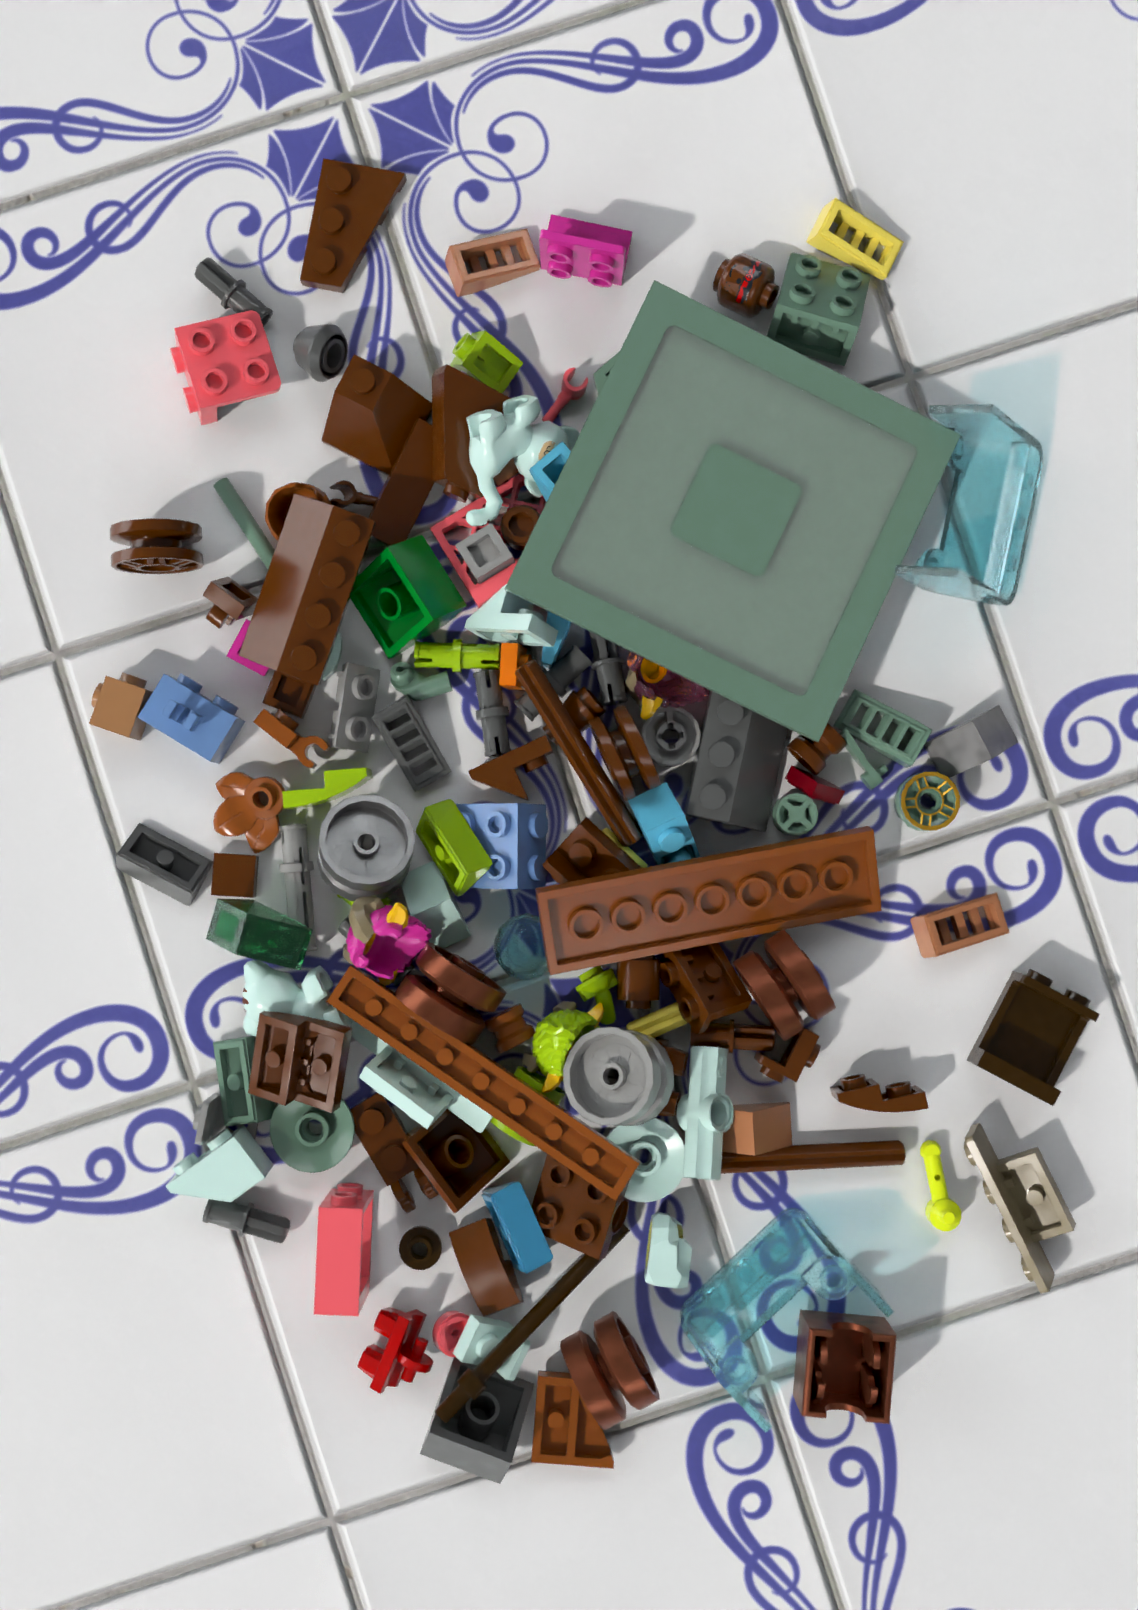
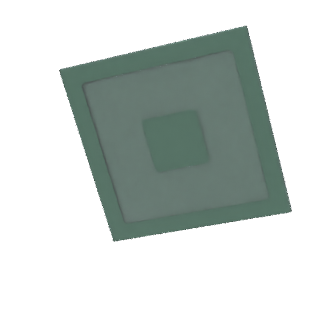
[505,280,961,742]

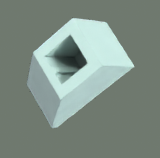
[166,1125,274,1202]

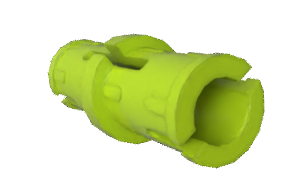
[414,639,500,673]

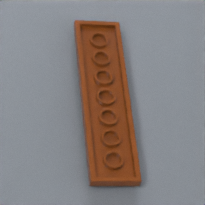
[535,826,882,975]

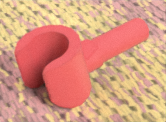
[542,367,588,422]

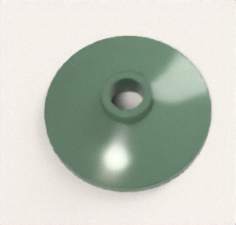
[270,1098,355,1173]

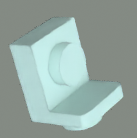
[453,1314,530,1381]

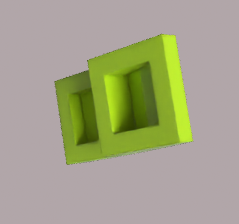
[282,768,372,809]

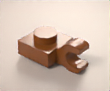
[253,709,331,769]

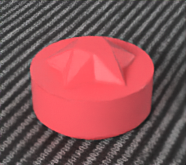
[432,1311,469,1358]

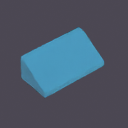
[481,1182,553,1274]

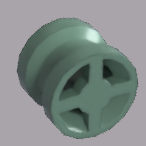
[772,793,818,836]

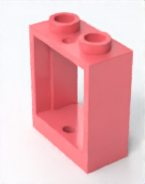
[314,1183,374,1316]

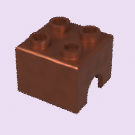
[793,1309,897,1424]

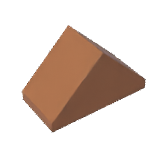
[722,1102,792,1156]

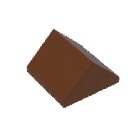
[402,1109,510,1213]

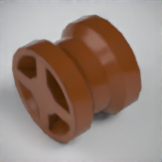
[484,1003,536,1053]

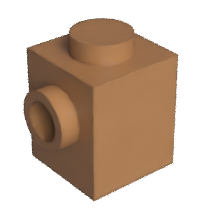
[89,672,152,741]

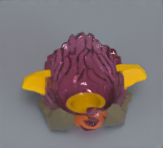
[625,652,709,720]

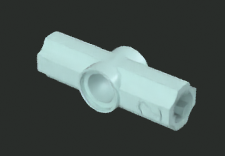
[676,1046,734,1181]

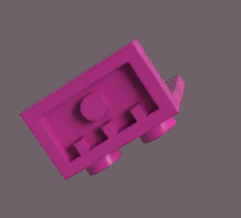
[539,214,633,287]

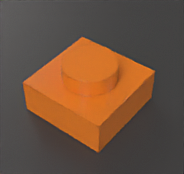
[499,643,532,690]

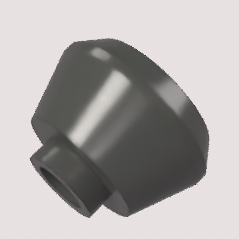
[293,324,348,382]

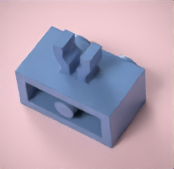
[138,673,245,764]

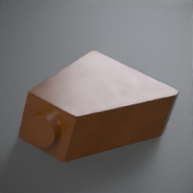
[432,364,510,503]

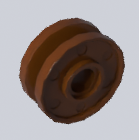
[110,518,204,574]
[588,705,661,802]

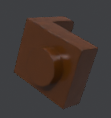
[754,1026,821,1083]

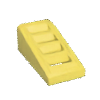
[806,198,904,280]

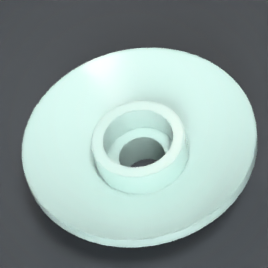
[607,1118,685,1202]

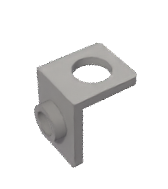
[193,1093,259,1145]

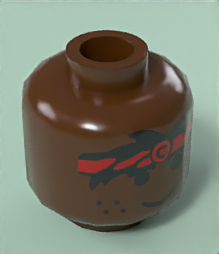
[713,253,779,318]

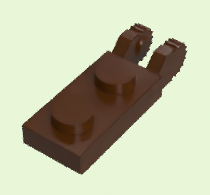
[350,1093,439,1213]

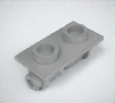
[327,662,381,753]

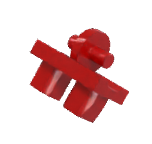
[357,1307,434,1394]

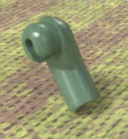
[390,661,453,701]

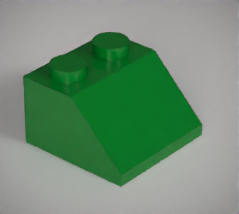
[350,535,467,659]

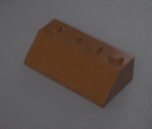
[239,494,376,686]

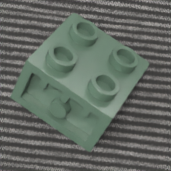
[767,253,870,366]

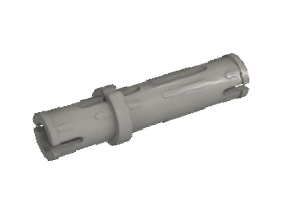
[279,824,317,953]

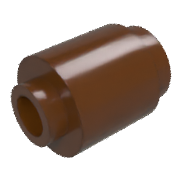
[617,955,660,1009]

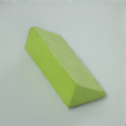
[415,799,492,897]

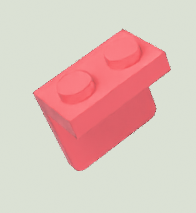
[170,310,281,425]

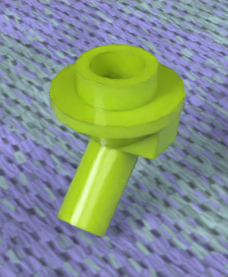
[575,965,617,1025]

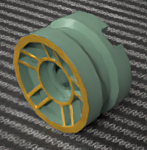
[894,772,960,831]

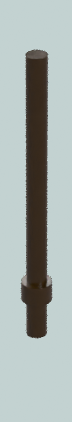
[434,1224,630,1423]

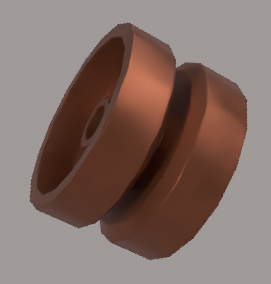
[732,929,836,1041]
[394,942,507,1045]
[560,1311,660,1430]

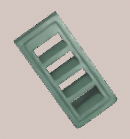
[833,689,932,768]

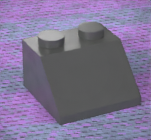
[420,1357,534,1484]

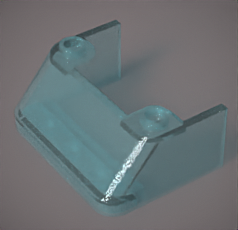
[894,404,1043,606]
[680,1208,894,1433]

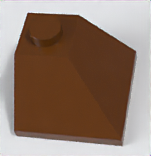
[322,354,432,476]

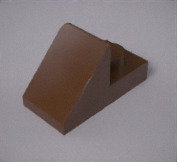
[468,735,553,801]

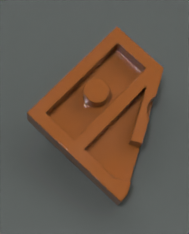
[531,1370,614,1469]

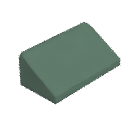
[213,1036,276,1126]

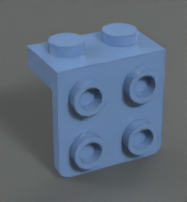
[456,803,548,889]

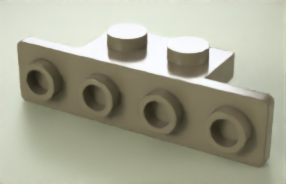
[964,1123,1076,1294]

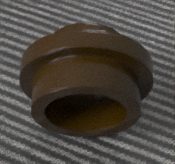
[399,1226,442,1270]

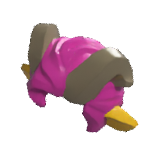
[343,896,432,986]

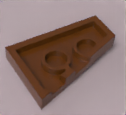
[300,158,407,293]

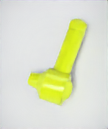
[920,1140,961,1231]

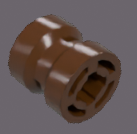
[787,723,847,775]

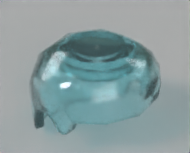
[493,913,548,980]

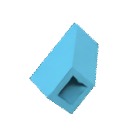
[628,782,700,865]

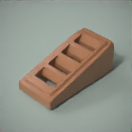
[445,228,540,297]
[910,892,1010,958]

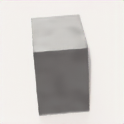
[924,705,1018,778]

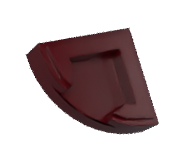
[785,765,845,805]

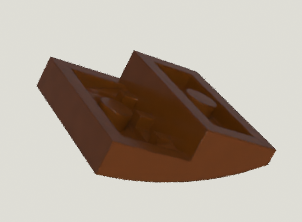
[248,1011,353,1113]

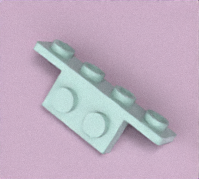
[350,1021,493,1133]

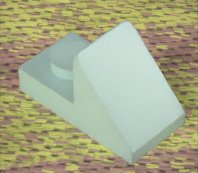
[464,584,558,647]

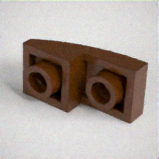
[830,1074,929,1112]
[449,1218,524,1317]

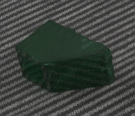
[206,898,313,970]

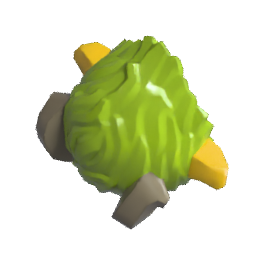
[522,1001,604,1093]

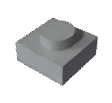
[455,523,515,584]

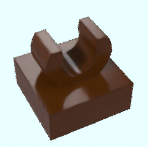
[203,577,258,629]

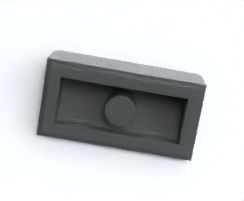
[116,823,213,906]

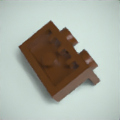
[542,817,641,884]
[659,943,752,1035]

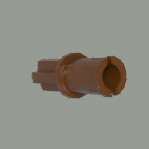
[690,1019,775,1054]

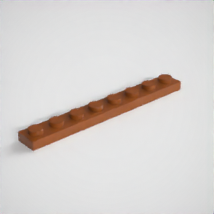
[326,965,641,1201]

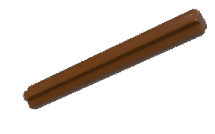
[515,659,642,847]
[721,1140,906,1174]

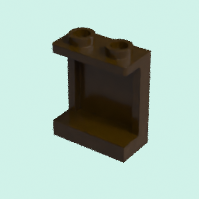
[967,969,1100,1106]

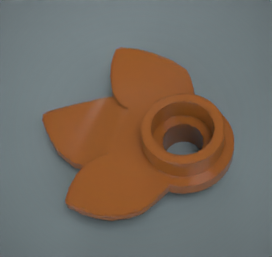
[213,772,285,853]

